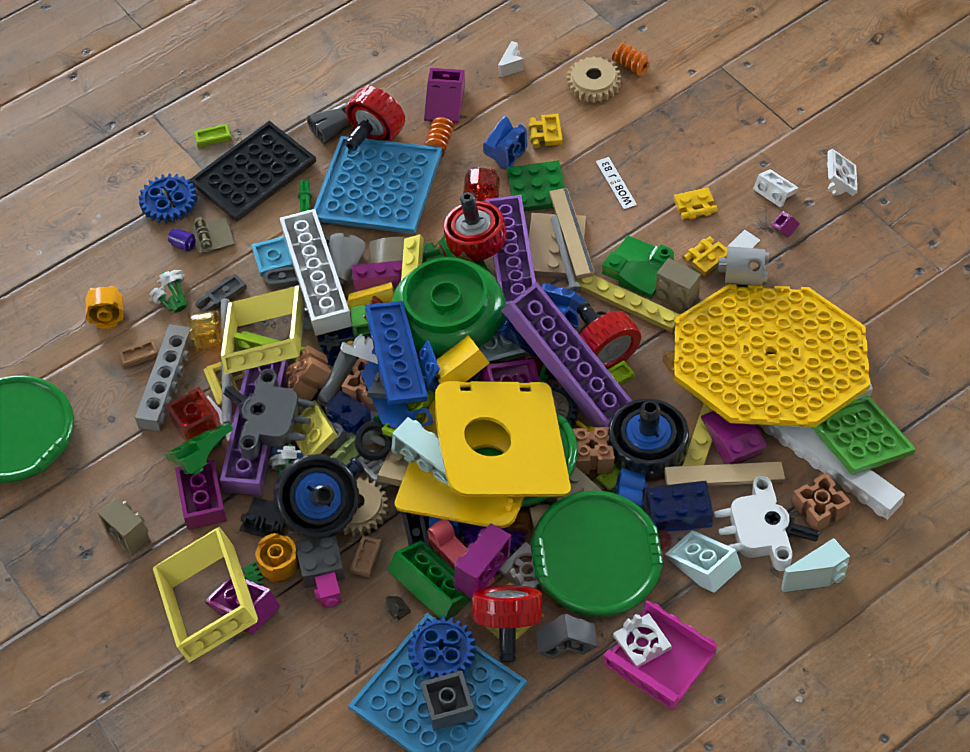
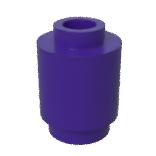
[168,229,196,251]

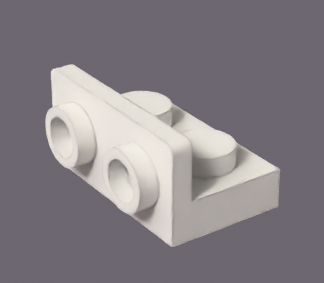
[753,169,798,207]

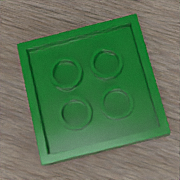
[506,160,565,212]

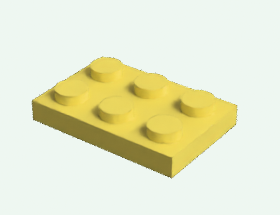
[294,400,338,456]

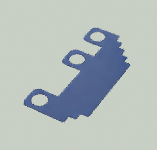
[360,350,433,428]

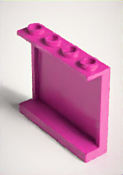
[603,600,717,710]

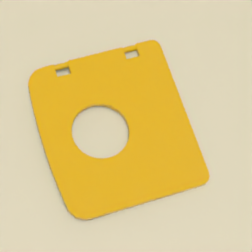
[435,381,571,497]
[395,401,525,529]

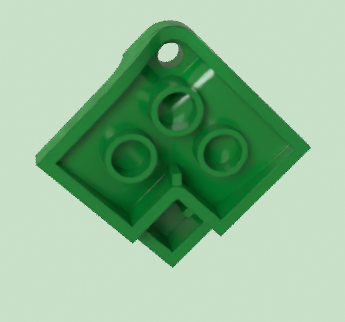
[602,235,674,299]
[164,423,233,475]

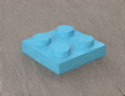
[251,236,293,277]

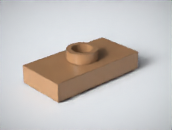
[118,339,159,369]
[350,535,382,578]

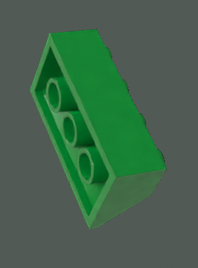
[387,540,472,621]

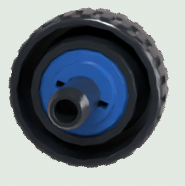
[608,399,689,481]
[273,454,359,539]

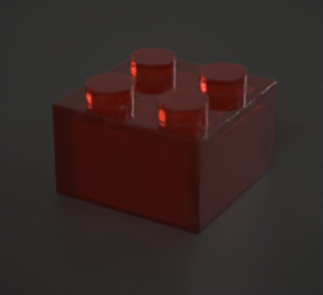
[165,387,221,441]

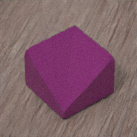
[771,211,800,237]

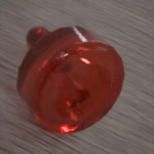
[658,529,672,551]

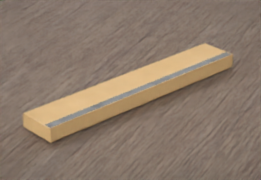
[550,188,594,279]

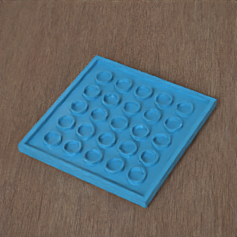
[314,136,443,234]
[348,613,527,752]

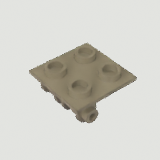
[191,217,235,254]

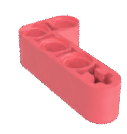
[427,519,495,587]

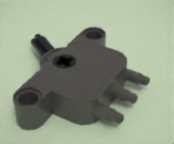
[223,369,315,460]

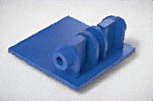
[418,340,440,392]

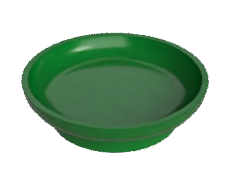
[391,257,506,357]

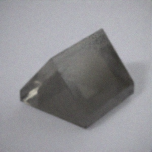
[385,596,411,622]

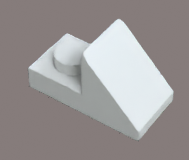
[498,41,524,77]

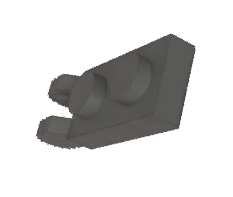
[195,273,247,316]

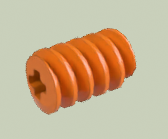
[612,42,650,76]
[424,117,454,157]

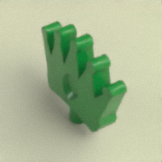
[242,561,264,586]

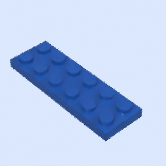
[364,301,428,405]

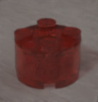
[463,167,500,202]

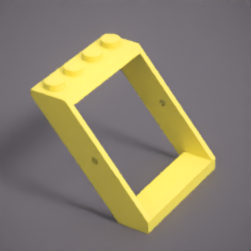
[221,286,305,374]
[153,527,258,663]

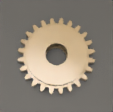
[567,56,621,103]
[343,477,389,536]

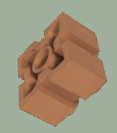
[286,345,331,401]
[341,358,377,412]
[573,427,614,474]
[791,473,851,531]

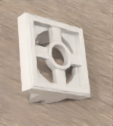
[827,149,857,196]
[340,334,378,364]
[499,542,540,589]
[613,613,672,668]

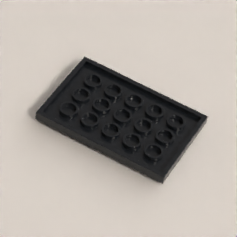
[190,121,316,222]

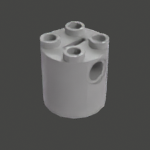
[718,246,769,285]

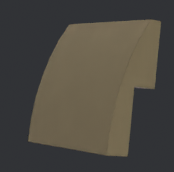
[369,237,407,263]

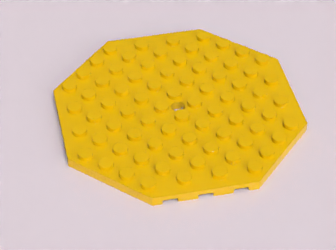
[674,284,870,427]

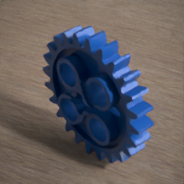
[138,173,197,224]
[407,616,476,679]

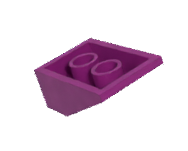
[477,359,540,392]
[701,411,767,464]
[205,576,280,635]

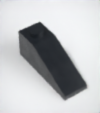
[401,512,430,548]

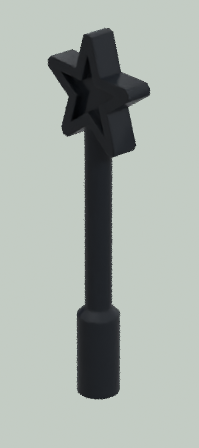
[319,333,371,354]

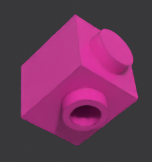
[314,572,342,608]

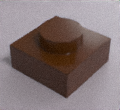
[508,511,530,533]

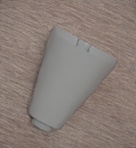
[329,233,365,287]

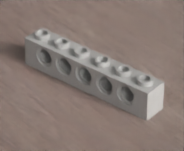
[135,324,195,432]

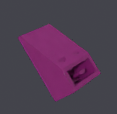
[424,68,465,123]

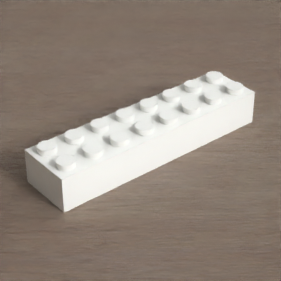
[280,209,352,336]

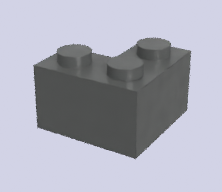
[535,614,598,658]

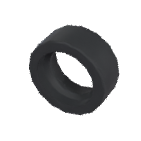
[354,421,392,461]

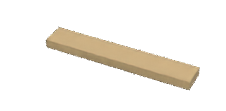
[664,462,785,488]

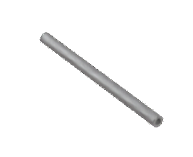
[221,298,232,425]

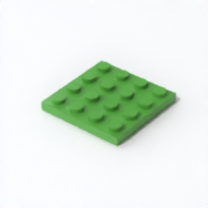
[811,396,916,475]

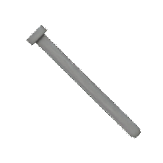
[551,215,581,293]

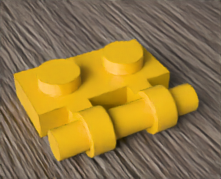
[528,114,563,148]
[674,187,718,220]
[683,236,727,276]

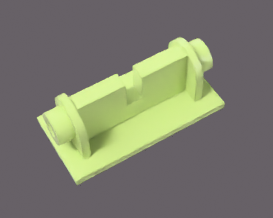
[330,435,365,465]

